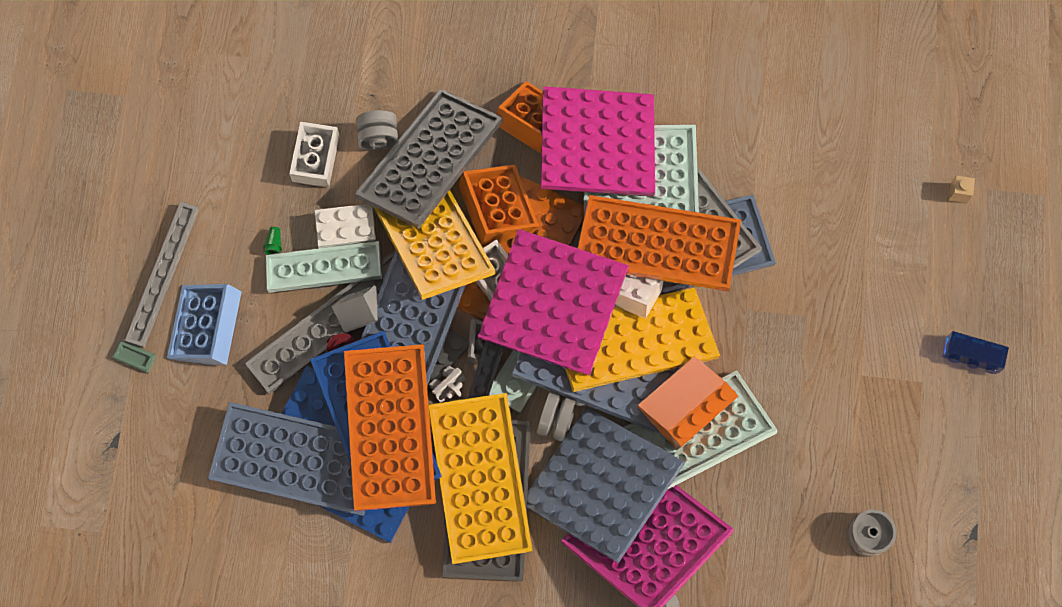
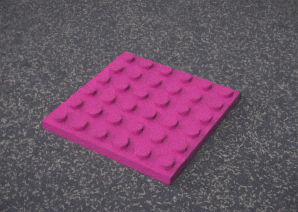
[541,86,655,196]
[478,229,629,376]
[561,485,733,607]

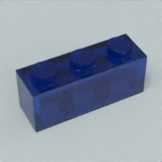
[943,331,1009,374]

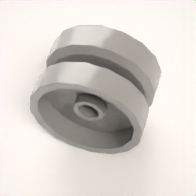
[356,110,398,151]
[537,393,576,442]
[847,509,897,557]

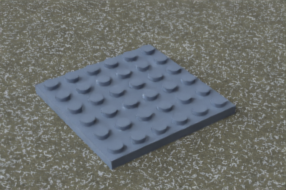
[527,407,684,563]

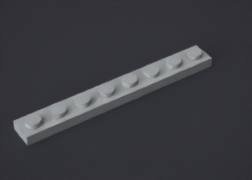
[125,202,199,348]

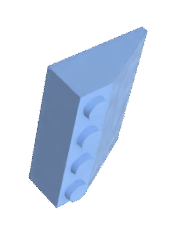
[167,284,242,365]

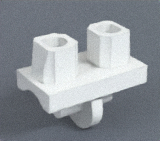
[429,366,466,403]

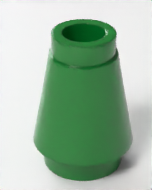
[263,226,282,255]

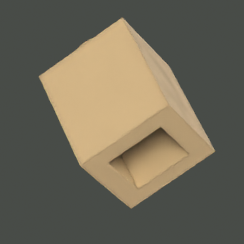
[948,175,975,204]

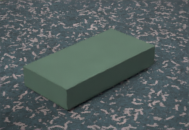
[112,340,157,373]

